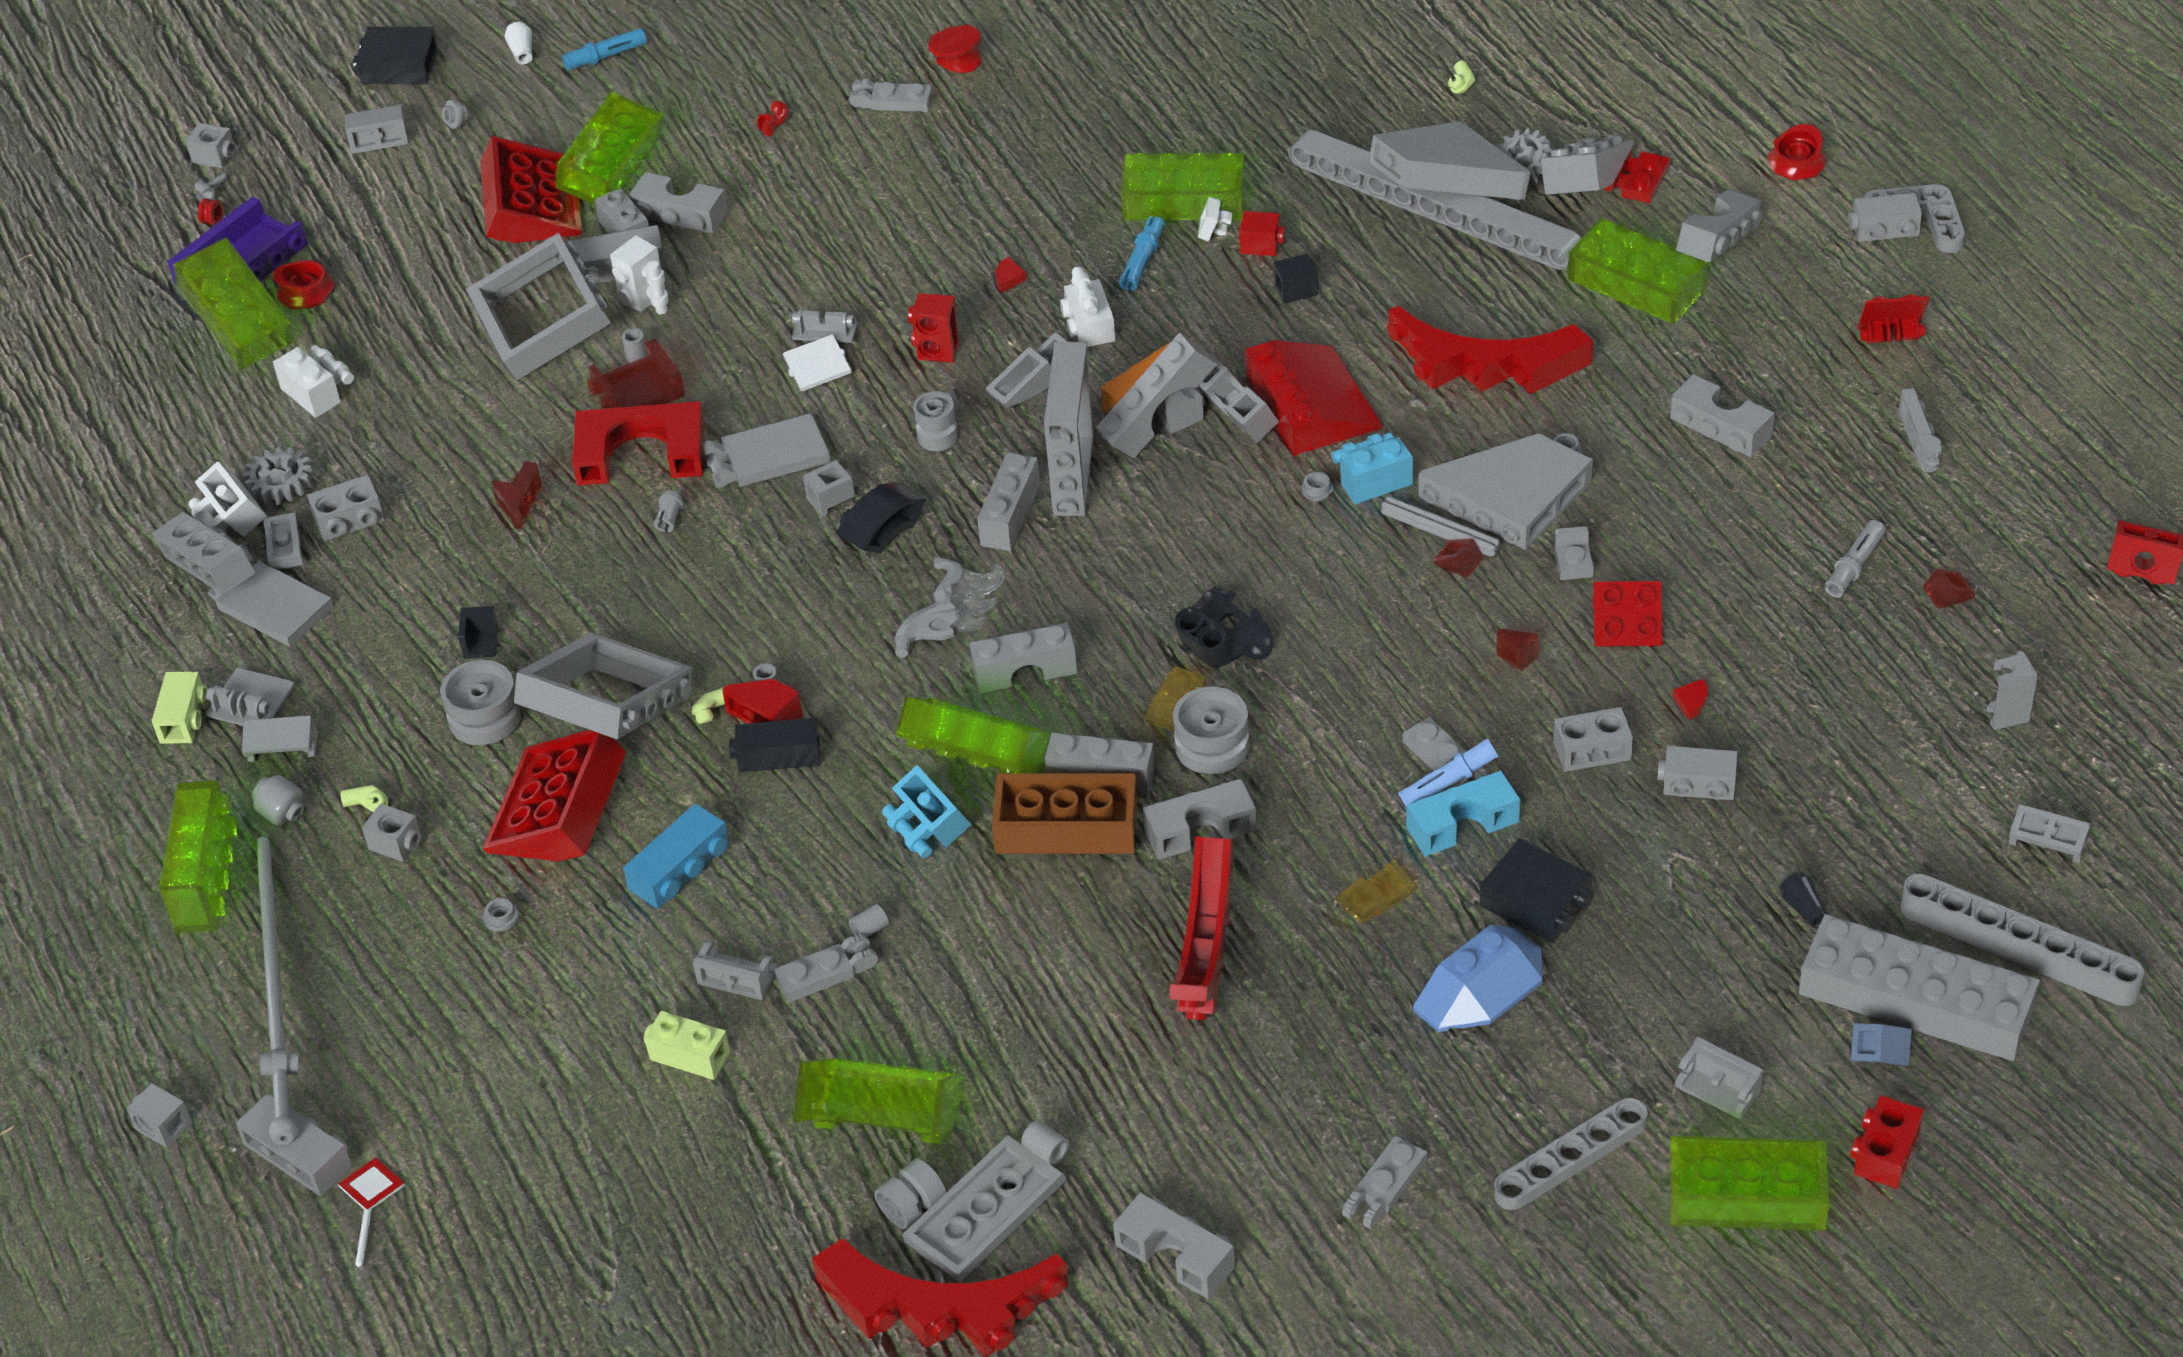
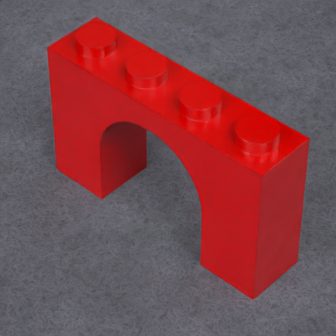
[572,401,705,486]

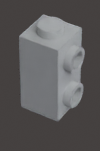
[594,188,649,234]
[1848,193,1922,242]
[1657,746,1737,800]

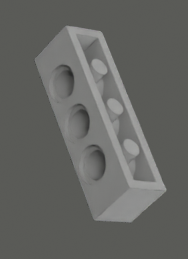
[152,512,255,595]

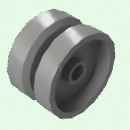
[440,660,522,745]
[1173,686,1250,774]

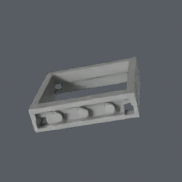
[466,233,611,380]
[1044,342,1095,516]
[514,632,693,739]

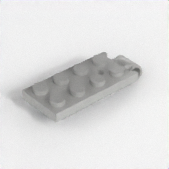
[903,1120,1069,1283]

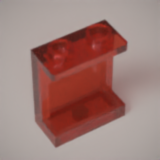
[587,338,685,409]

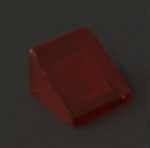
[1433,539,1483,577]
[1923,569,1975,608]
[1496,629,1539,671]

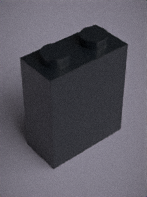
[353,27,438,84]
[1480,838,1594,943]

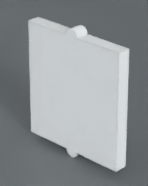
[783,334,851,392]

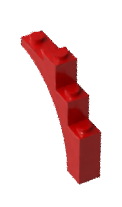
[1387,305,1593,394]
[1169,837,1235,1020]
[812,1238,1069,1357]

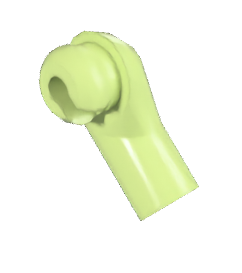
[1448,61,1475,94]
[692,687,725,725]
[340,785,388,812]

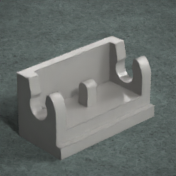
[344,105,408,154]
[1987,651,2037,730]
[242,715,318,762]
[2009,804,2090,864]
[693,941,777,1000]
[1675,1037,1763,1120]

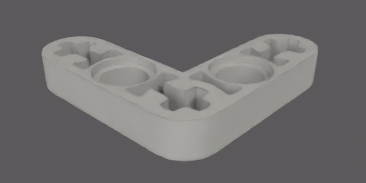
[1863,184,1965,253]

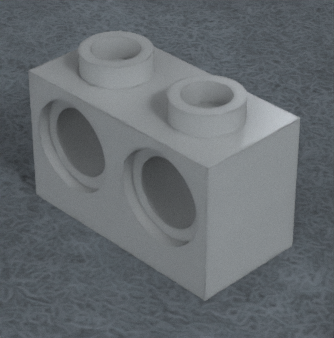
[307,475,385,541]
[1553,707,1633,772]

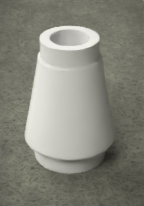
[504,22,532,64]

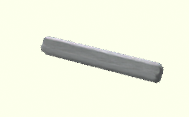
[1381,496,1500,557]

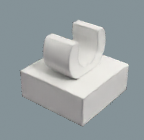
[1197,197,1232,241]

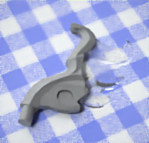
[894,557,1004,658]

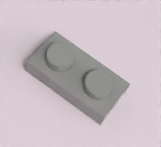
[264,512,303,570]

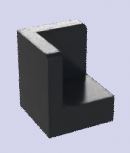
[1273,254,1318,304]
[458,606,499,659]

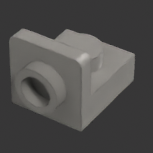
[1554,526,1594,580]

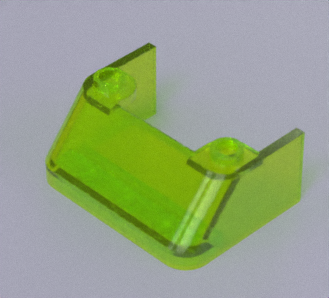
[793,1057,965,1143]

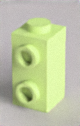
[152,671,208,744]
[644,1011,730,1080]

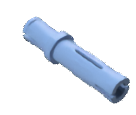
[1398,739,1499,806]

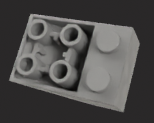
[1541,135,1634,195]

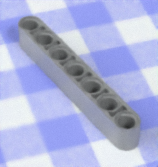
[1901,874,2144,1006]

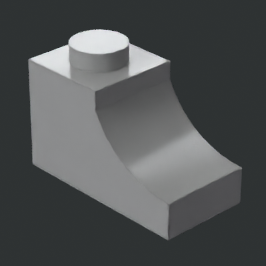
[1155,388,1205,434]

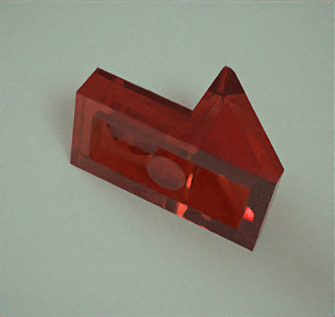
[491,461,542,529]

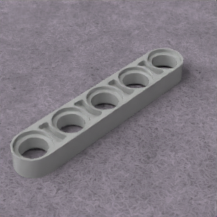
[1494,1098,1648,1210]

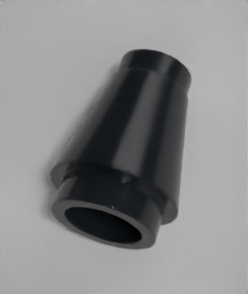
[1779,871,1829,926]

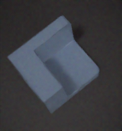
[1851,1023,1912,1066]

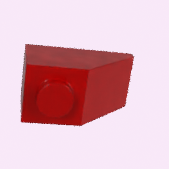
[722,679,803,724]

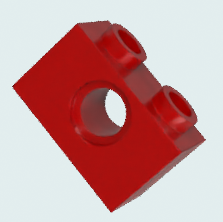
[2107,520,2183,585]

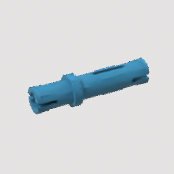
[562,28,647,70]
[1119,216,1165,291]

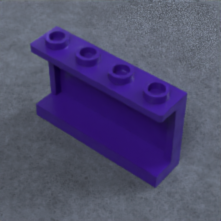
[167,196,308,310]

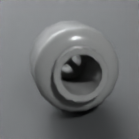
[251,775,304,826]

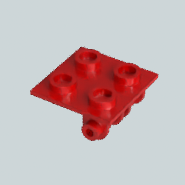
[1856,294,1930,344]
[1593,581,1662,647]

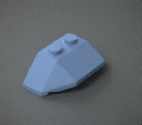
[1413,925,1542,1032]

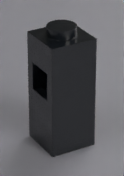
[729,718,820,773]

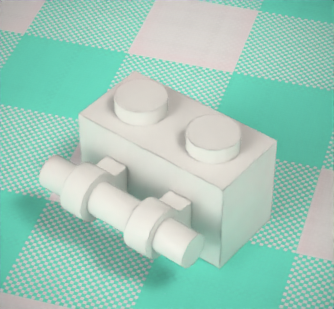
[610,235,669,314]
[1060,267,1115,347]
[273,345,354,418]
[189,461,267,537]

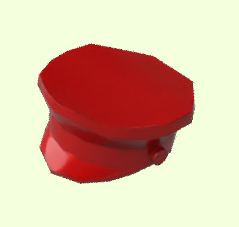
[928,25,981,73]
[1767,124,1826,181]
[273,260,335,309]

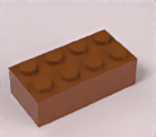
[992,773,1138,854]

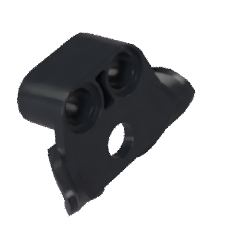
[1174,586,1273,668]

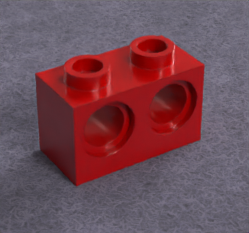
[908,293,960,363]
[1850,1095,1924,1189]

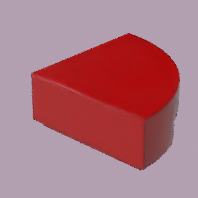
[995,257,1026,293]
[1673,678,1708,720]

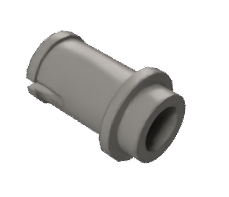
[654,491,684,532]

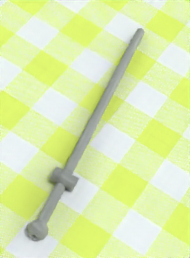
[257,836,298,1145]

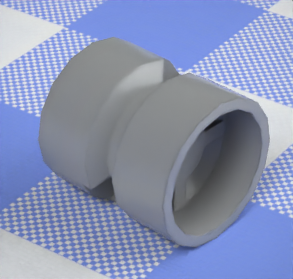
[913,391,958,451]
[874,1158,946,1229]

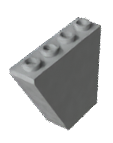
[1369,121,1530,200]
[1419,433,1593,550]

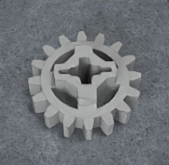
[1495,128,1552,188]
[243,447,314,505]

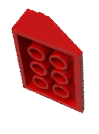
[480,135,582,243]
[1245,340,1382,456]
[482,730,626,862]

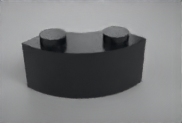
[836,482,927,554]

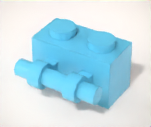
[1331,432,1413,505]
[882,765,972,859]

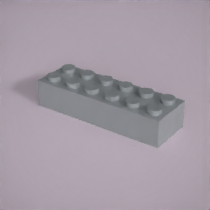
[1799,914,2040,1061]

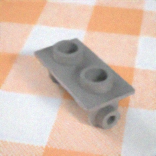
[792,309,858,343]

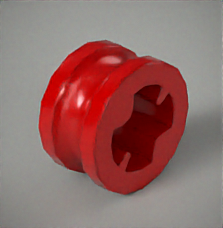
[198,198,223,226]

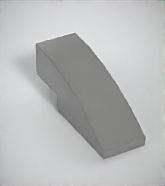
[985,332,1067,408]

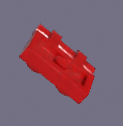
[1603,148,1670,204]

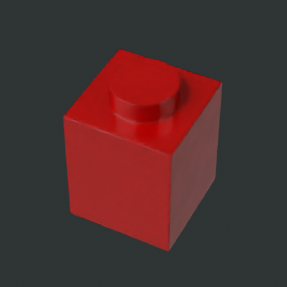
[1239,211,1285,256]

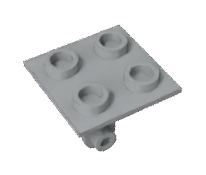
[205,668,295,726]

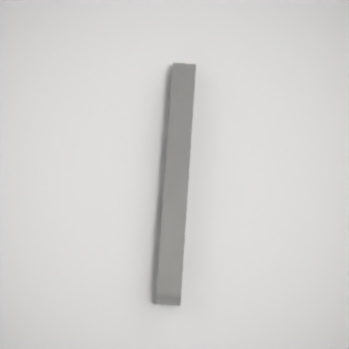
[1288,130,1584,270]

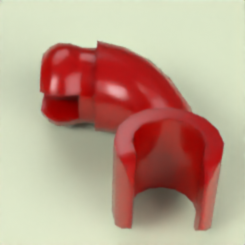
[757,100,789,137]

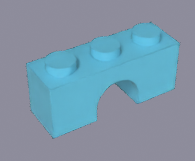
[1406,771,1520,857]

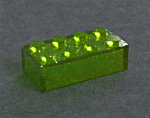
[555,91,663,205]
[1121,153,1245,220]
[1568,218,1708,324]
[173,237,293,370]
[895,696,1053,773]
[159,780,237,933]
[1668,1136,1829,1231]

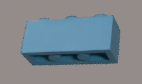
[623,804,730,909]

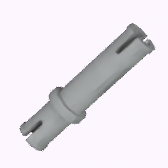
[1825,520,1885,598]

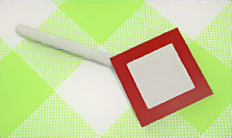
[338,1157,405,1267]

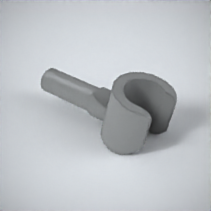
[195,173,227,201]

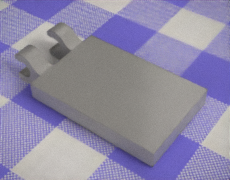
[702,413,830,487]
[205,561,333,647]

